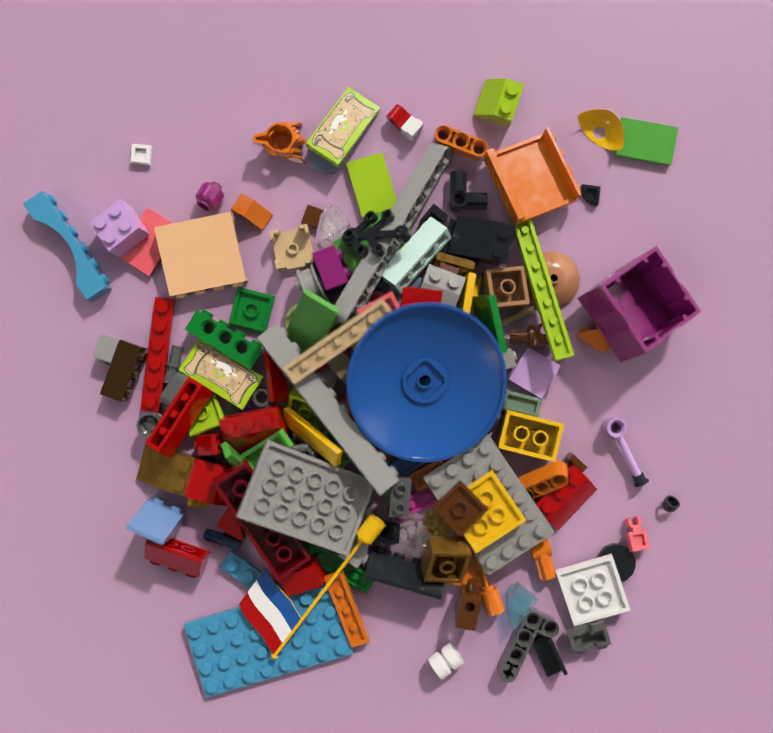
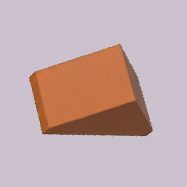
[231,193,273,231]

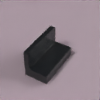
[532,635,568,677]

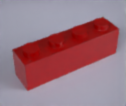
[145,376,213,458]

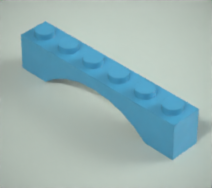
[23,191,112,301]

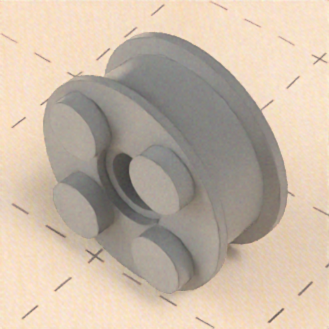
[295,263,330,302]

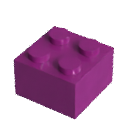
[312,245,351,294]

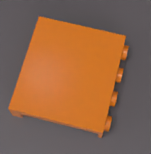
[483,127,582,226]

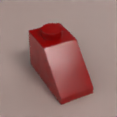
[194,432,224,456]

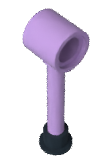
[602,417,649,487]

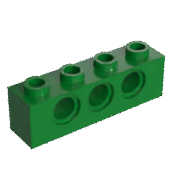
[185,309,264,370]

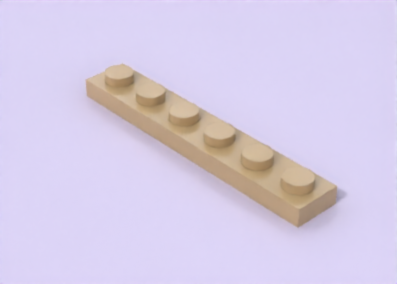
[283,298,391,384]

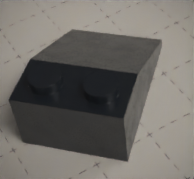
[448,216,516,268]

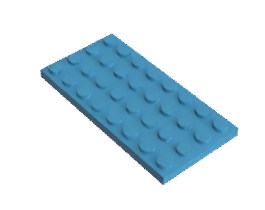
[184,581,353,698]

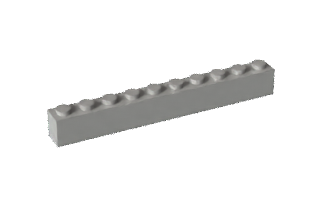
[257,324,399,496]

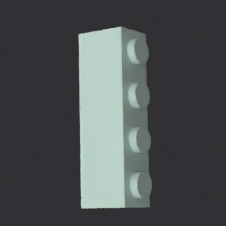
[382,217,452,294]

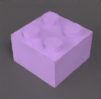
[90,198,150,258]

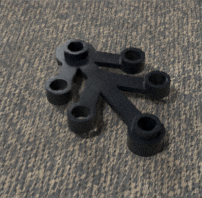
[342,210,412,258]

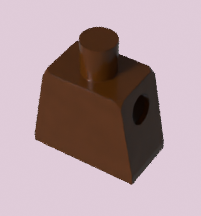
[455,578,481,631]

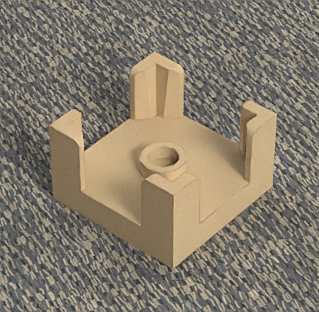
[269,224,316,272]

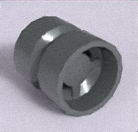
[136,412,164,438]

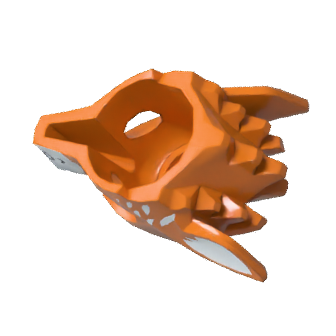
[252,122,307,165]

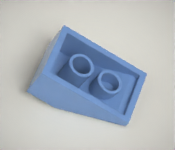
[126,497,187,545]

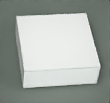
[130,144,153,166]

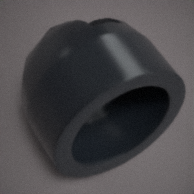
[662,495,680,513]

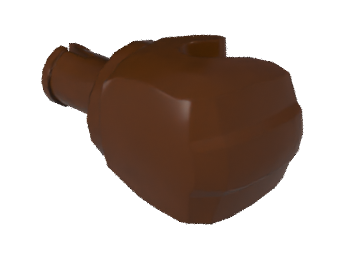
[509,323,549,348]

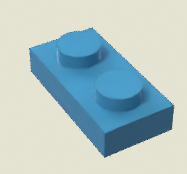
[220,550,262,589]

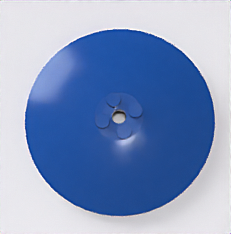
[346,302,507,462]

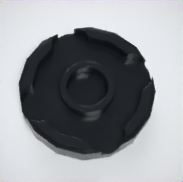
[597,543,636,582]

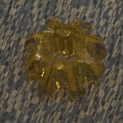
[423,508,451,536]

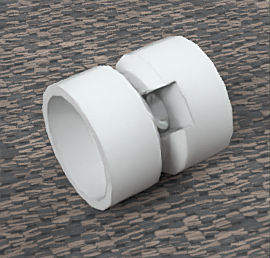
[428,642,465,680]

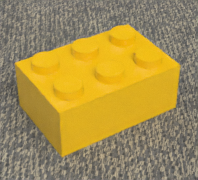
[496,410,564,462]

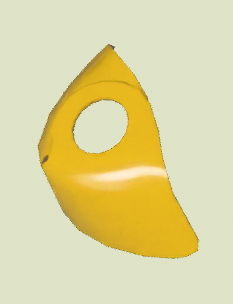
[578,109,624,151]

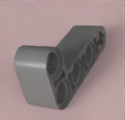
[497,607,559,683]

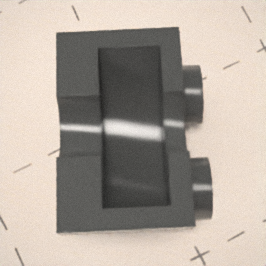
[567,619,612,653]

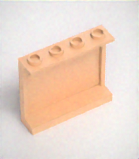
[154,212,248,299]

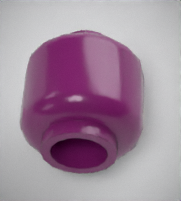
[195,182,224,211]

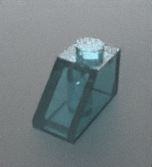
[505,581,538,630]

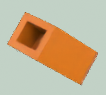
[575,327,612,352]

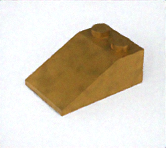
[136,444,200,496]

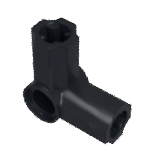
[448,170,488,212]

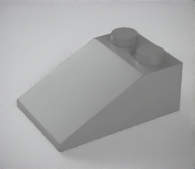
[420,264,466,307]

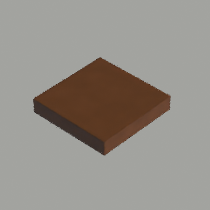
[431,480,489,537]

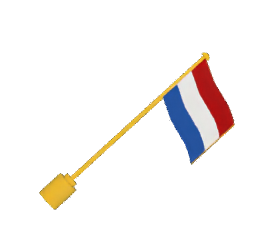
[239,514,386,659]

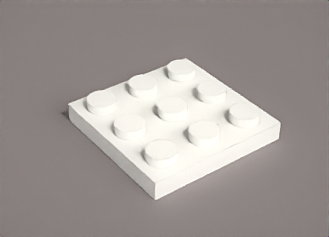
[556,554,631,626]

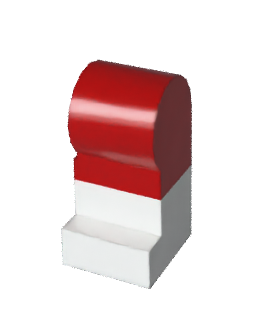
[386,104,424,141]

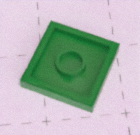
[228,287,275,333]

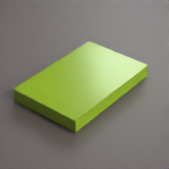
[346,152,396,219]

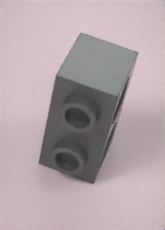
[387,473,411,518]

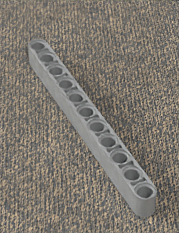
[334,142,452,325]

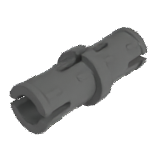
[163,345,184,383]

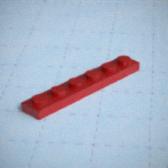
[140,297,176,413]

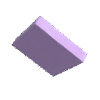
[508,347,561,399]

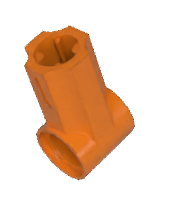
[529,539,556,580]

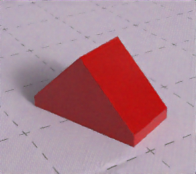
[217,507,246,540]

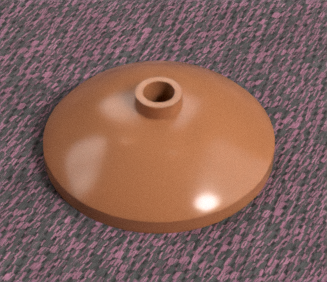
[525,251,580,307]

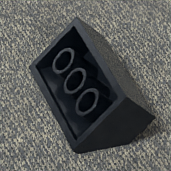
[364,546,444,600]

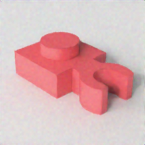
[625,516,650,552]

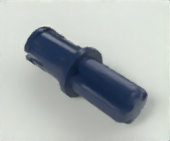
[203,529,242,551]

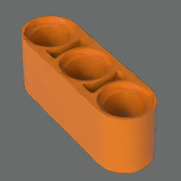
[434,125,488,162]
[518,461,568,499]

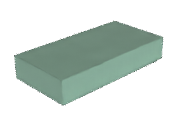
[504,390,542,417]

